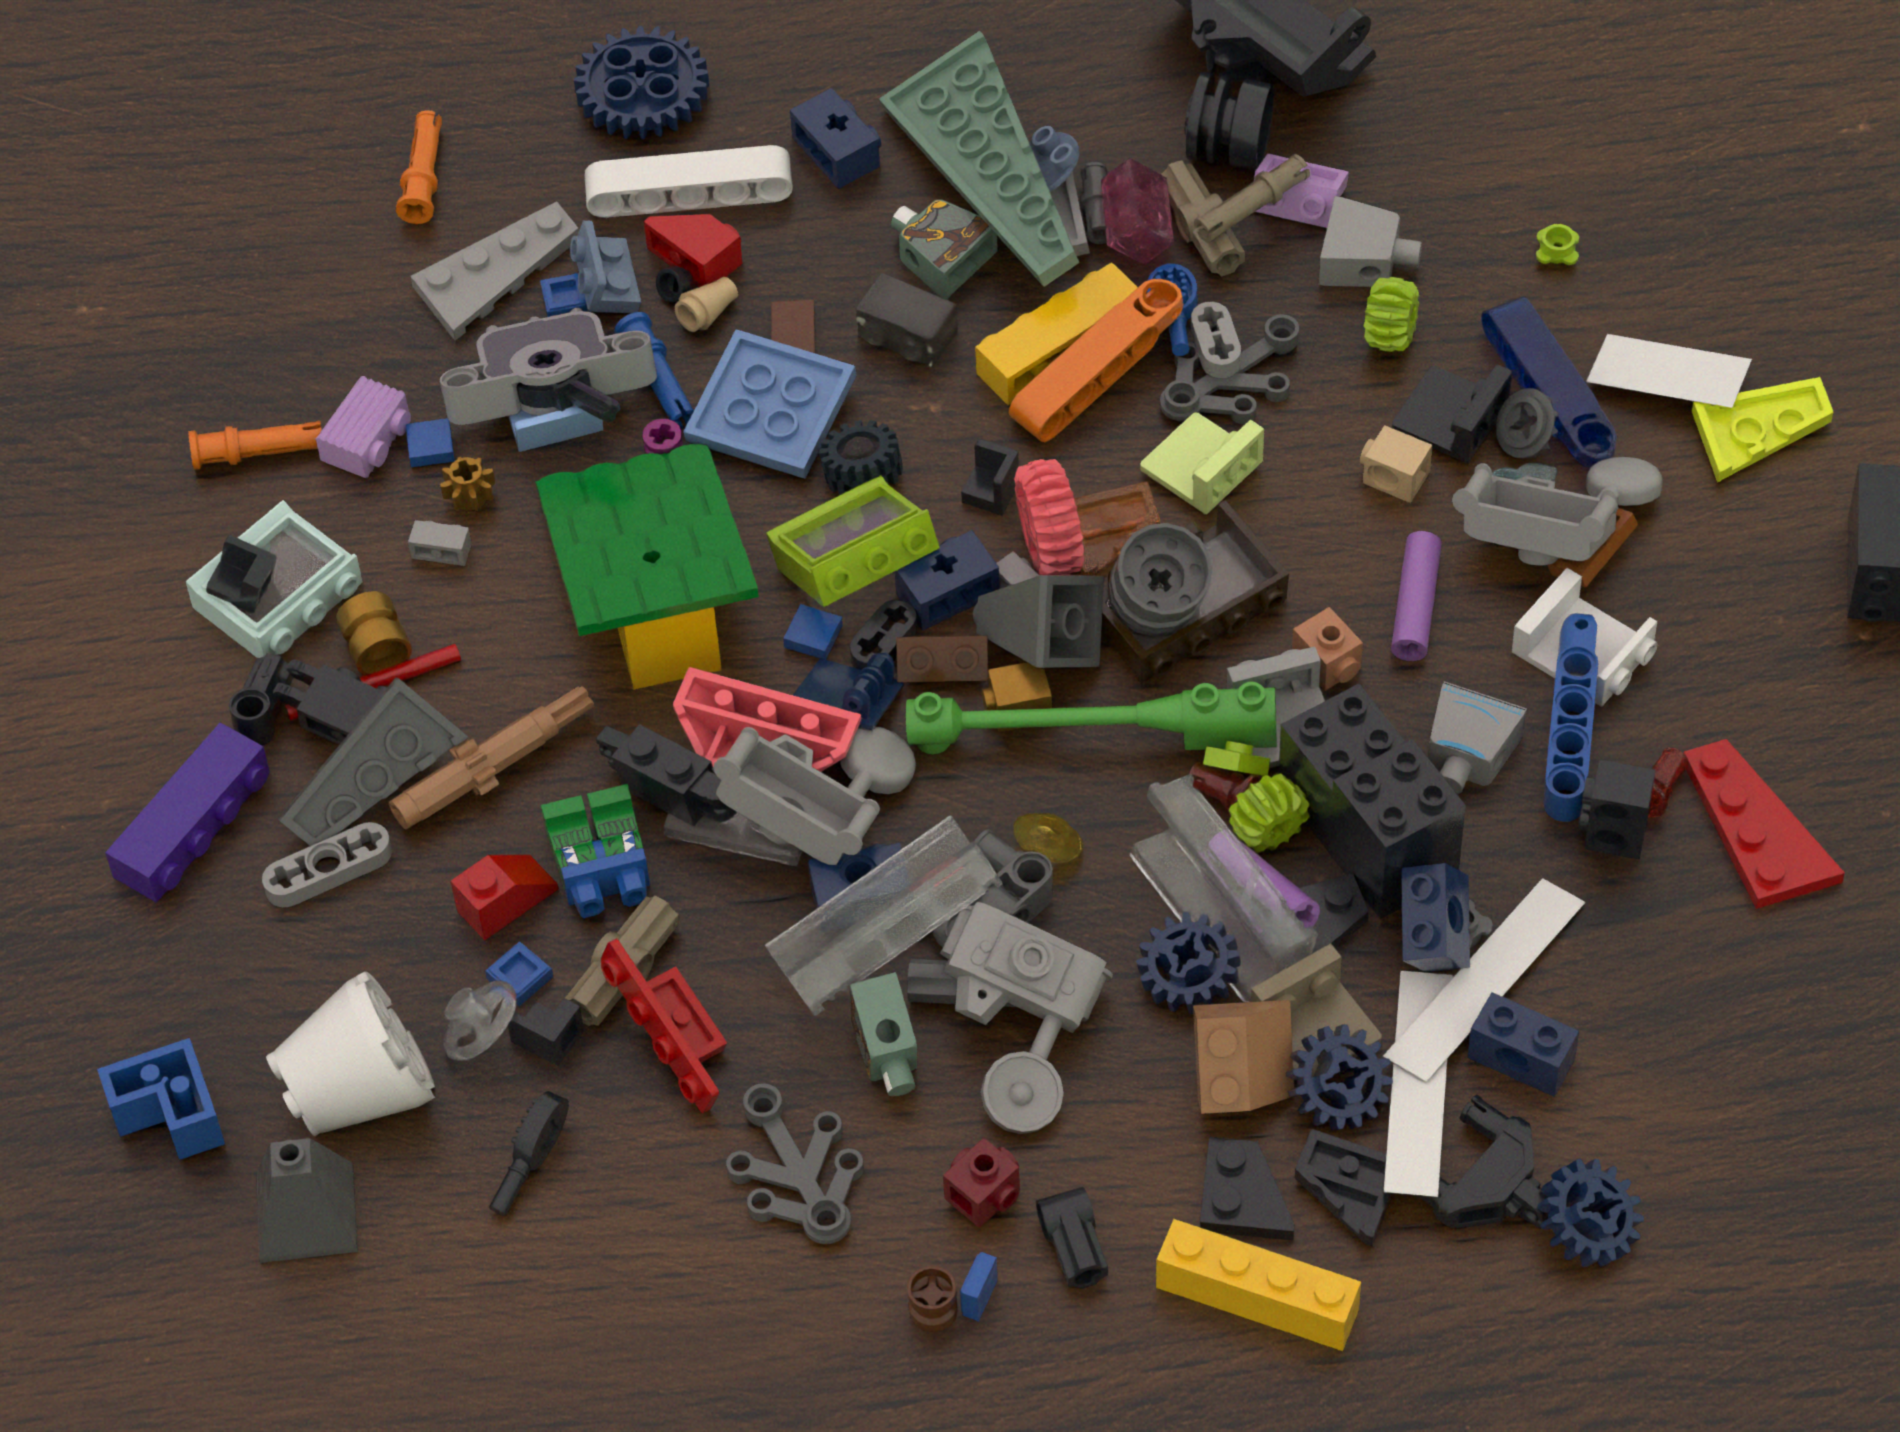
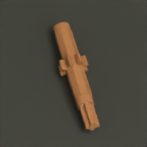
[389,686,594,829]

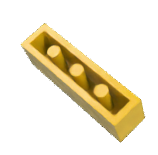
[975,262,1138,406]
[1156,1219,1361,1351]

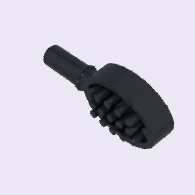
[489,1091,569,1216]

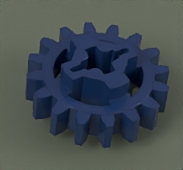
[1136,912,1241,1014]
[1286,1024,1393,1131]
[1537,1159,1644,1267]

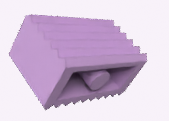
[316,376,411,478]

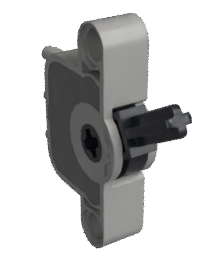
[440,308,657,425]

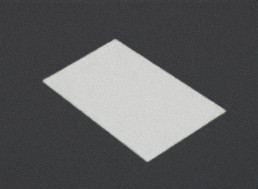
[1586,334,1752,408]

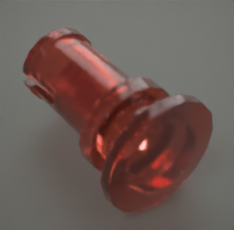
[1648,747,1689,818]
[1187,761,1261,809]

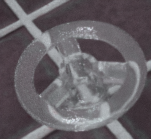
[443,980,517,1061]

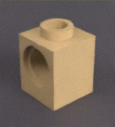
[1360,425,1432,503]

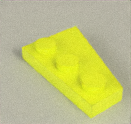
[1692,377,1834,483]

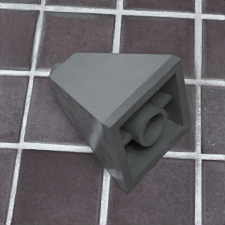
[973,575,1104,668]
[256,1138,358,1263]

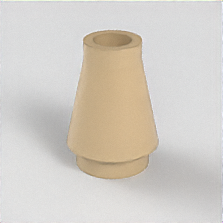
[675,277,738,332]

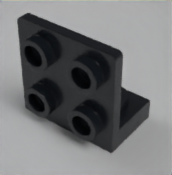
[1392,364,1512,464]

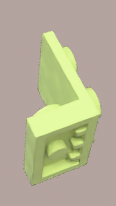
[1140,412,1264,515]

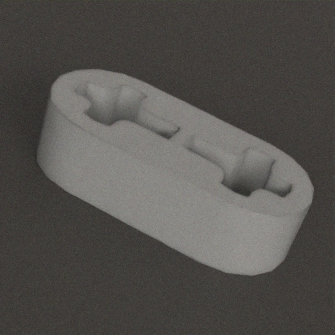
[1191,302,1241,378]

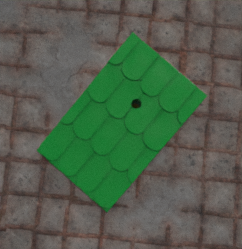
[535,444,759,690]

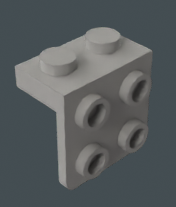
[1227,646,1325,768]

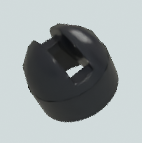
[656,266,694,302]

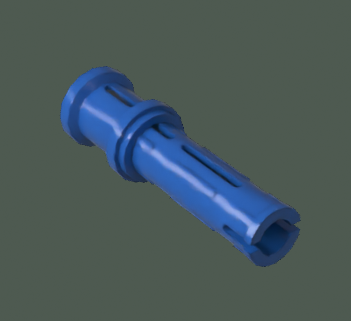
[614,312,695,429]

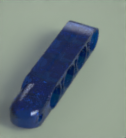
[1481,296,1617,468]

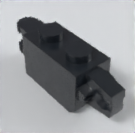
[273,659,387,745]
[595,724,737,826]

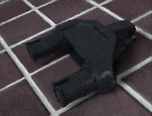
[1416,1095,1549,1229]

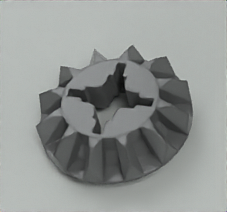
[1496,388,1560,459]

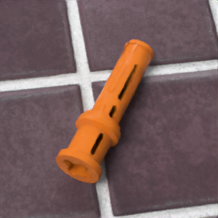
[396,110,442,224]
[188,421,322,470]

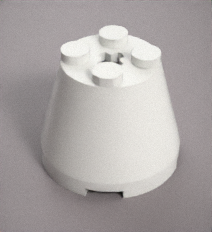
[266,972,435,1136]

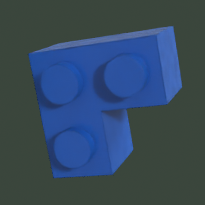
[97,1038,225,1160]

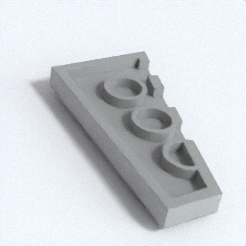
[411,201,579,341]

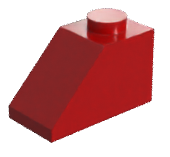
[644,214,743,287]
[450,855,559,941]

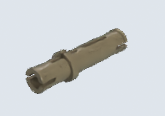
[1194,154,1310,243]

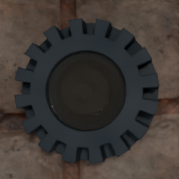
[819,420,903,495]

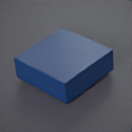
[540,273,589,317]
[406,418,455,467]
[783,604,843,660]
[485,941,553,1007]
[960,1252,998,1321]

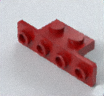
[601,938,727,1113]

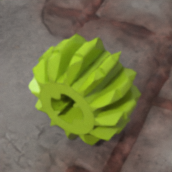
[1364,277,1419,352]
[1229,773,1310,853]

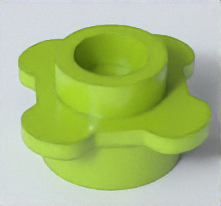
[1536,224,1579,265]

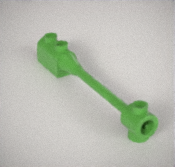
[906,682,1277,754]

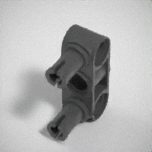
[906,829,1053,960]

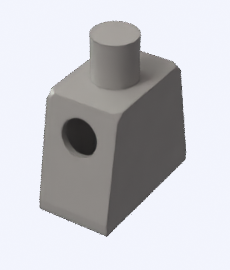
[1319,196,1422,287]

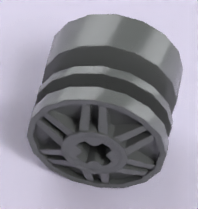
[1107,523,1213,637]

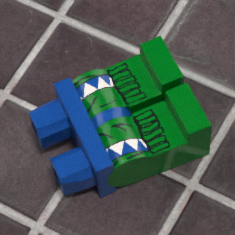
[541,784,650,918]

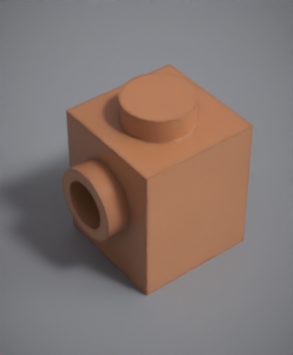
[1292,607,1363,691]

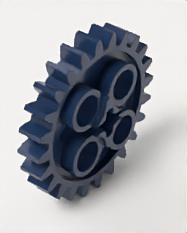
[574,26,710,139]

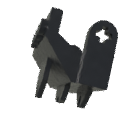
[1175,0,1377,97]

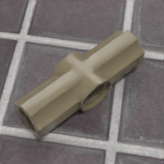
[1159,160,1245,277]
[565,896,680,1026]

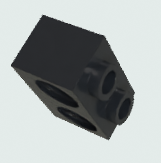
[1578,760,1656,860]

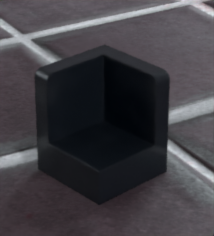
[961,439,1019,516]
[206,535,278,613]
[506,998,584,1066]

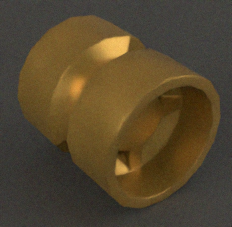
[336,591,412,675]

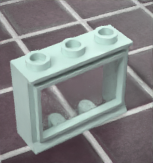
[186,500,363,658]

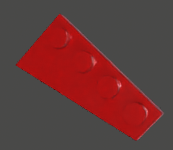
[1682,739,1845,909]

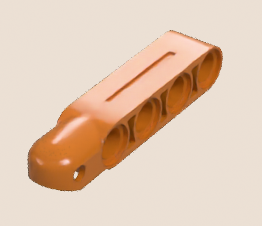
[1009,279,1184,442]

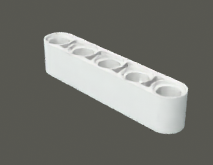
[584,145,793,218]

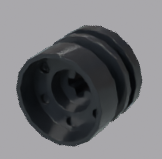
[1184,72,1275,171]

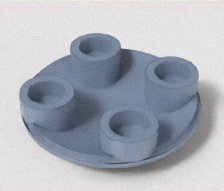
[1029,126,1079,192]

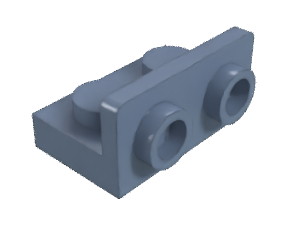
[570,220,641,313]

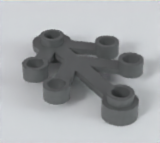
[1160,314,1299,424]
[726,1083,864,1244]

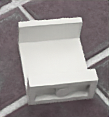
[1512,568,1658,707]

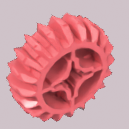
[1014,459,1084,575]

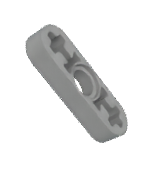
[262,822,392,907]

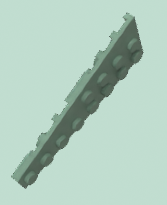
[879,31,1079,286]

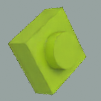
[1203,741,1271,776]

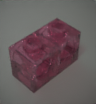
[1101,158,1174,265]

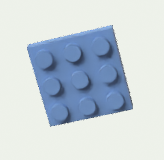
[683,329,857,479]

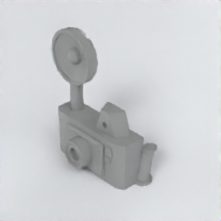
[1452,457,1663,566]
[713,726,916,865]
[940,902,1113,1134]

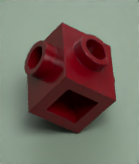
[943,1138,1020,1228]

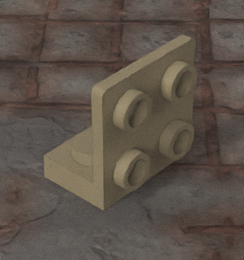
[1251,943,1382,1078]

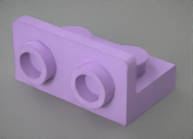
[1254,153,1349,228]

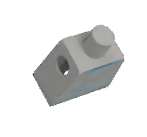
[1428,681,1527,794]

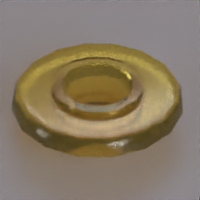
[1013,813,1083,863]

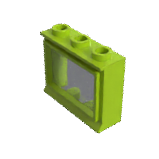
[766,475,940,607]

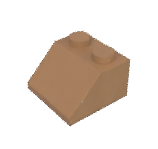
[1193,1000,1294,1114]

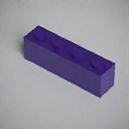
[105,723,270,903]

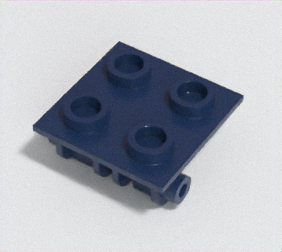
[793,653,905,730]

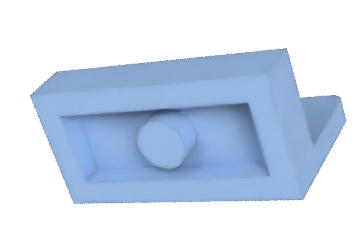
[508,406,603,452]

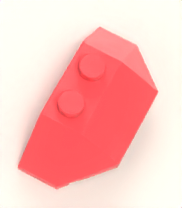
[673,667,862,772]

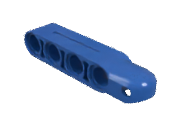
[1543,613,1598,822]

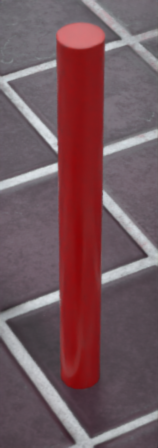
[284,644,461,721]

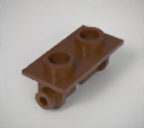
[896,635,988,682]

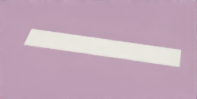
[1383,878,1586,1082]
[1384,971,1453,1197]

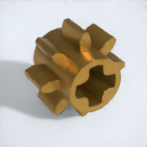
[440,457,496,511]

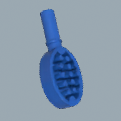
[1147,264,1198,356]

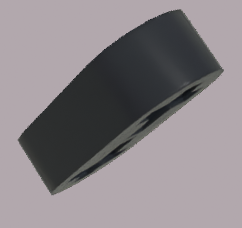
[850,600,917,670]

